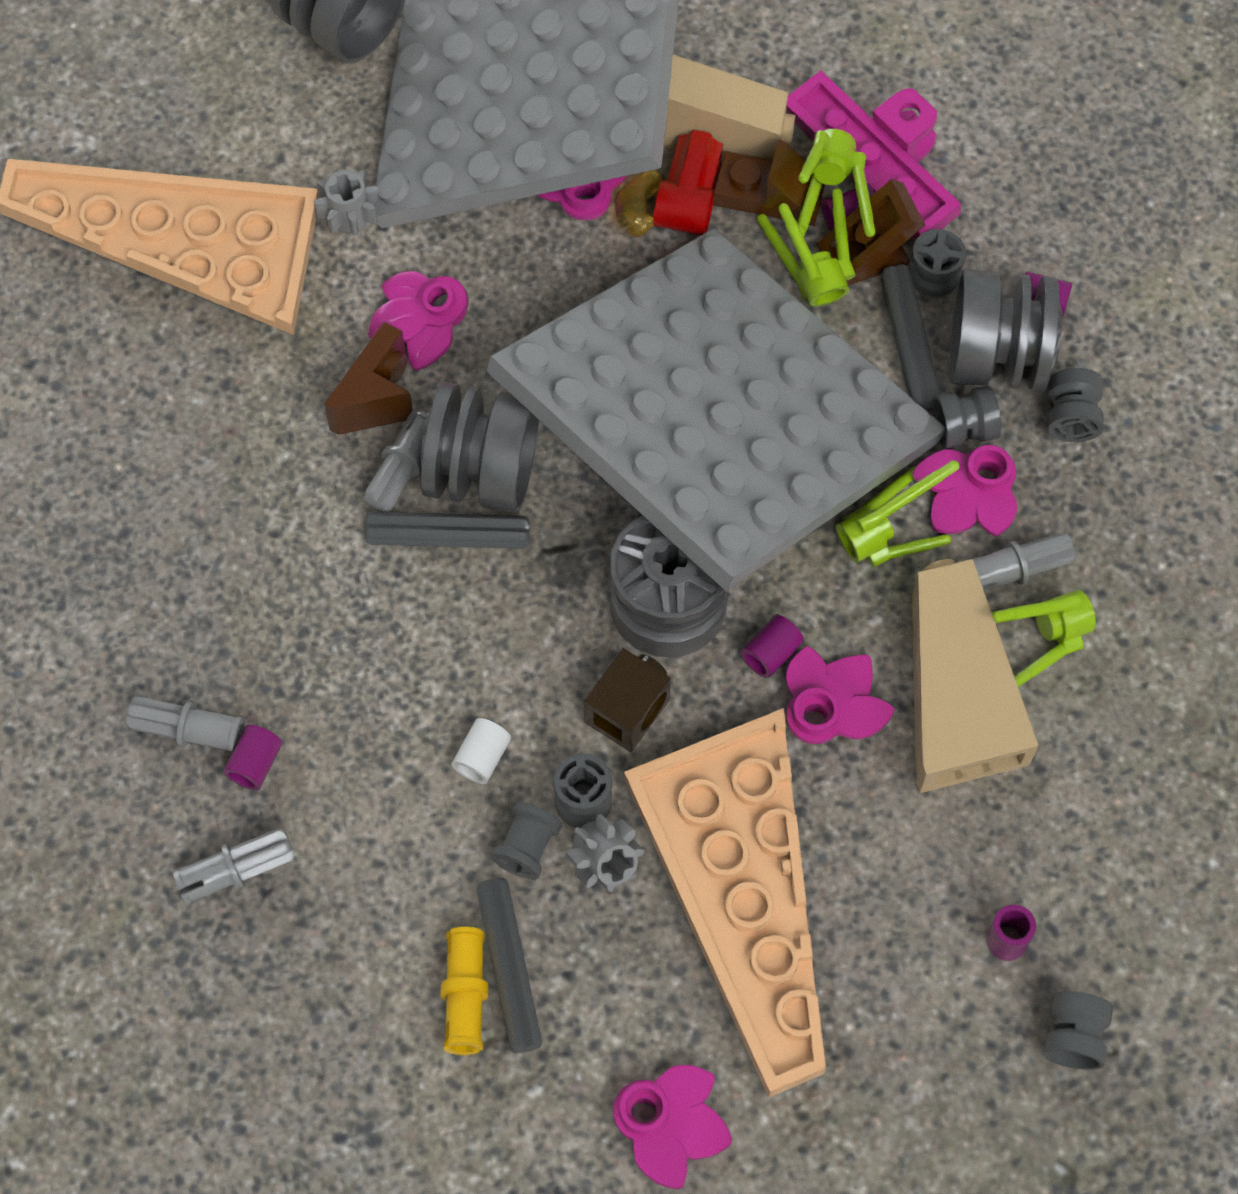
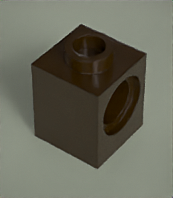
[583,648,671,752]

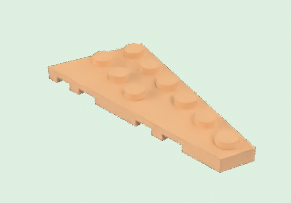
[0,159,319,335]
[624,708,826,1098]

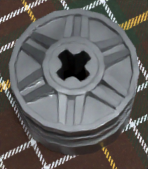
[270,0,405,63]
[949,269,1063,392]
[420,382,539,513]
[611,516,728,657]

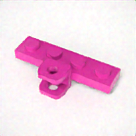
[786,70,961,240]

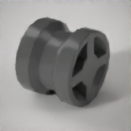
[909,229,966,297]

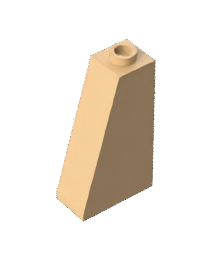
[663,55,796,161]
[912,559,1039,793]

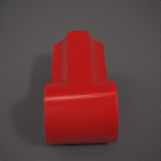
[653,130,723,235]

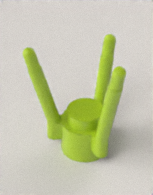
[792,129,875,245]
[757,188,856,307]
[836,460,959,567]
[992,590,1096,687]

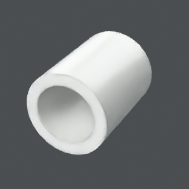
[451,718,511,784]

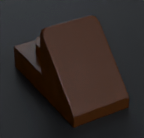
[713,140,825,226]
[816,179,925,285]
[324,322,413,435]

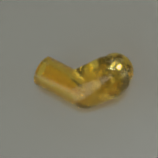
[614,169,663,238]

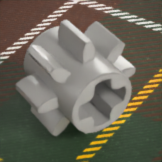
[314,168,380,236]
[566,814,645,892]

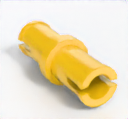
[440,927,489,1055]

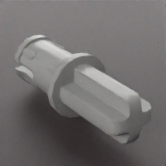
[364,411,428,512]
[964,533,1075,591]
[126,696,245,753]
[173,828,294,905]

